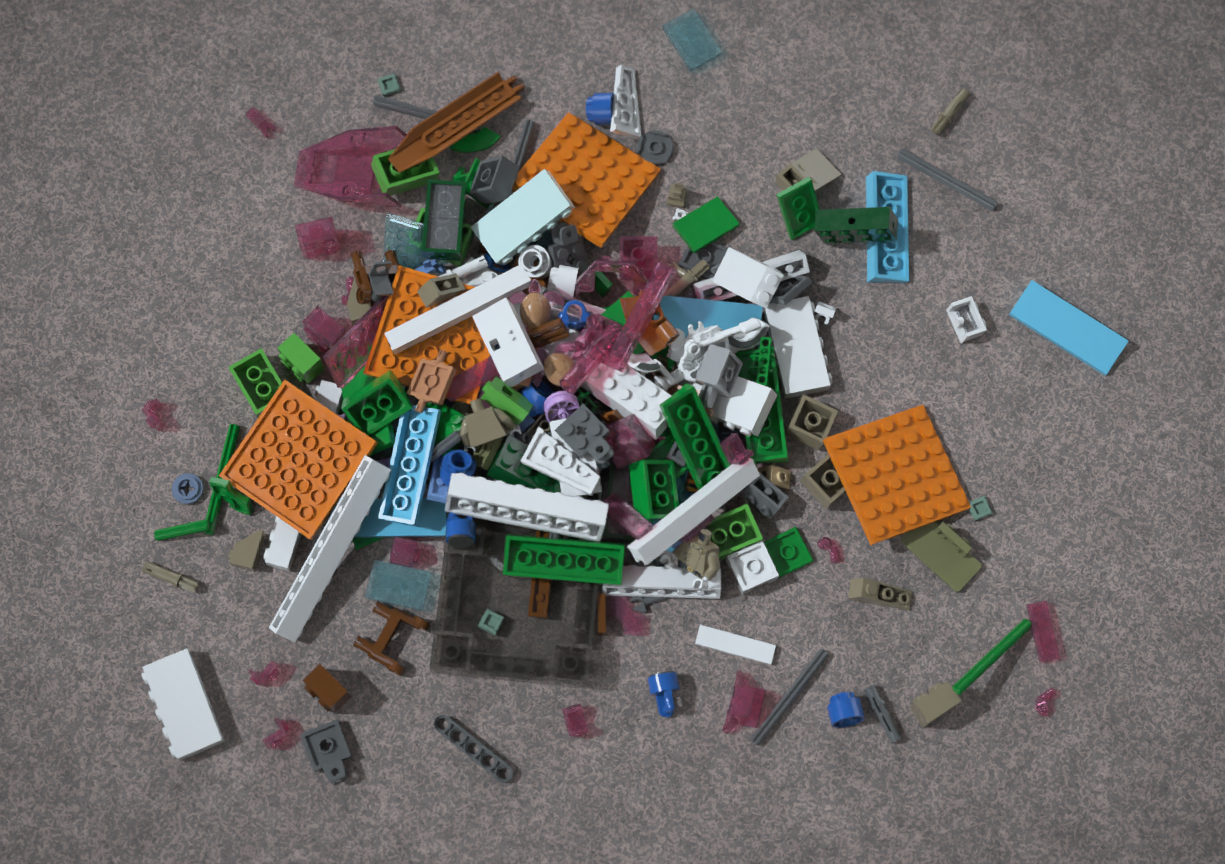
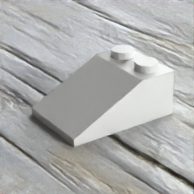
[712,247,784,309]

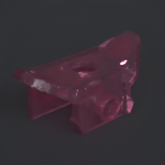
[722,670,766,734]

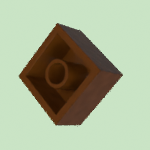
[302,663,352,713]

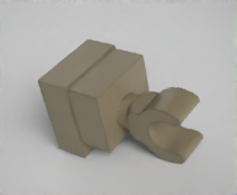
[667,182,687,209]

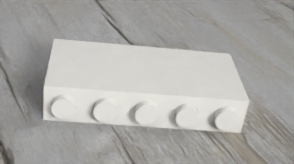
[763,296,832,399]
[677,377,777,436]
[142,649,225,761]

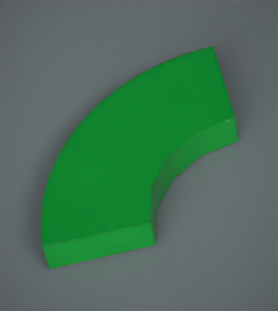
[449,126,500,154]
[209,477,253,516]

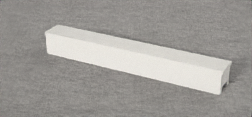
[384,264,532,355]
[627,457,760,565]

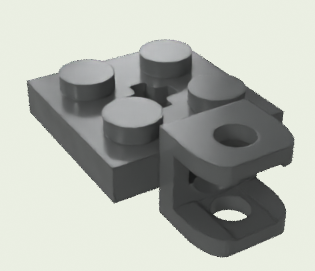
[548,222,589,276]
[554,404,614,465]
[300,719,352,785]

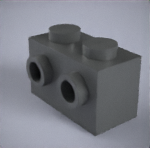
[741,473,789,519]

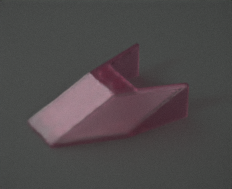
[294,126,407,207]
[575,256,653,300]

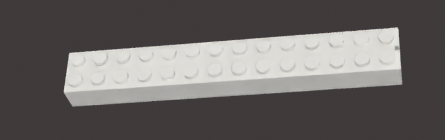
[460,257,671,439]

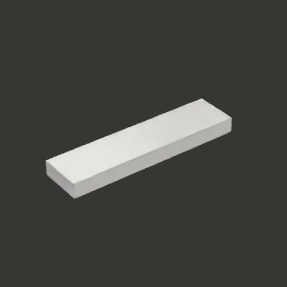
[695,625,776,665]

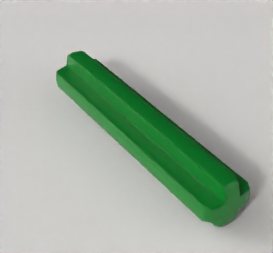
[154,519,210,541]

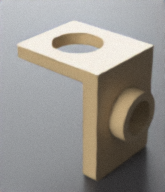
[757,465,791,490]

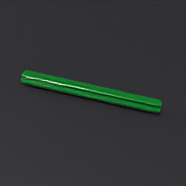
[203,424,240,535]
[952,619,1032,695]

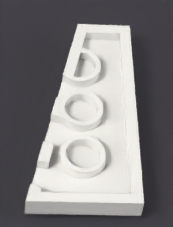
[610,65,641,139]
[521,427,600,496]

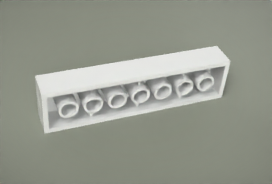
[445,473,608,542]

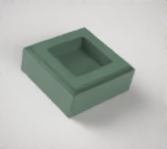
[377,73,401,97]
[969,496,993,521]
[478,609,505,636]

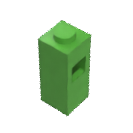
[481,377,533,426]

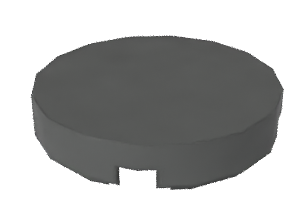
[637,130,674,166]

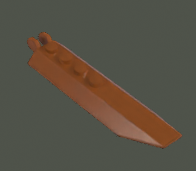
[388,72,525,173]

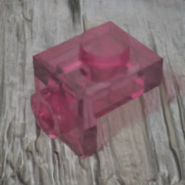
[141,398,165,431]
[720,433,754,465]
[248,660,280,686]
[562,703,588,737]
[263,717,290,749]

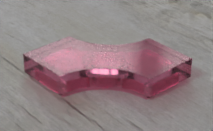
[606,596,644,636]

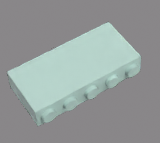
[471,169,575,265]

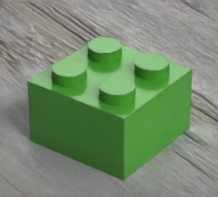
[277,333,324,384]

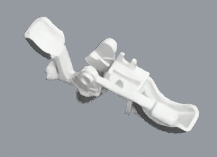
[624,318,769,392]

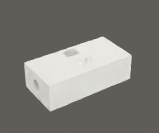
[472,297,544,388]

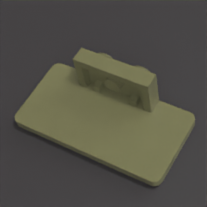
[901,522,982,592]

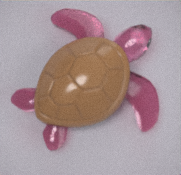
[508,279,564,334]
[532,342,588,394]

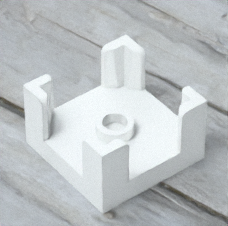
[726,541,779,595]

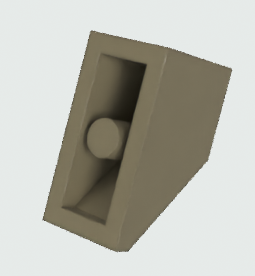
[417,274,466,308]
[228,530,265,572]

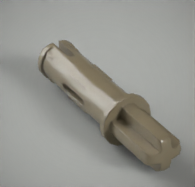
[931,89,970,135]
[662,260,710,297]
[142,561,199,593]

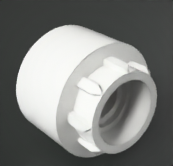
[518,245,552,279]
[547,265,579,300]

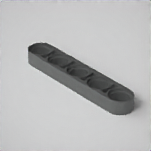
[433,715,513,783]

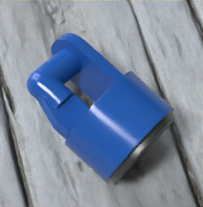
[446,512,476,548]
[647,671,680,718]

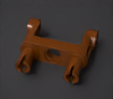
[350,250,402,304]
[353,601,431,677]

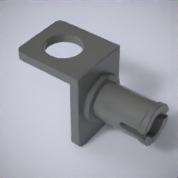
[368,261,393,302]

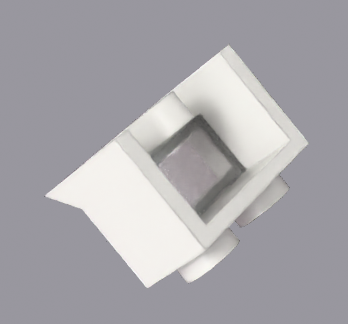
[946,296,987,343]

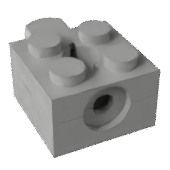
[696,344,743,408]

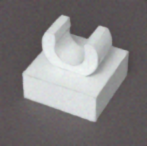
[815,301,836,324]

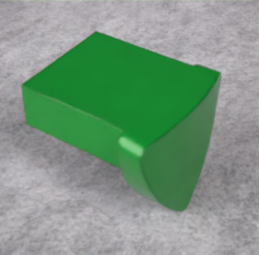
[587,265,613,298]

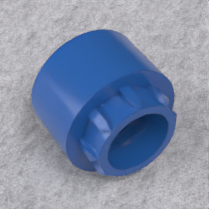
[586,93,614,125]
[519,378,555,417]
[440,450,476,487]
[827,692,865,728]

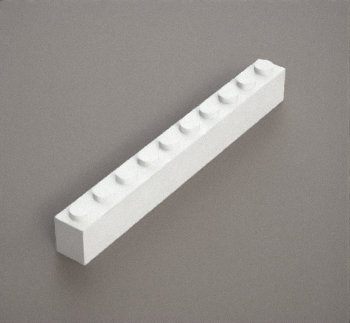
[264,380,343,571]
[269,455,391,642]

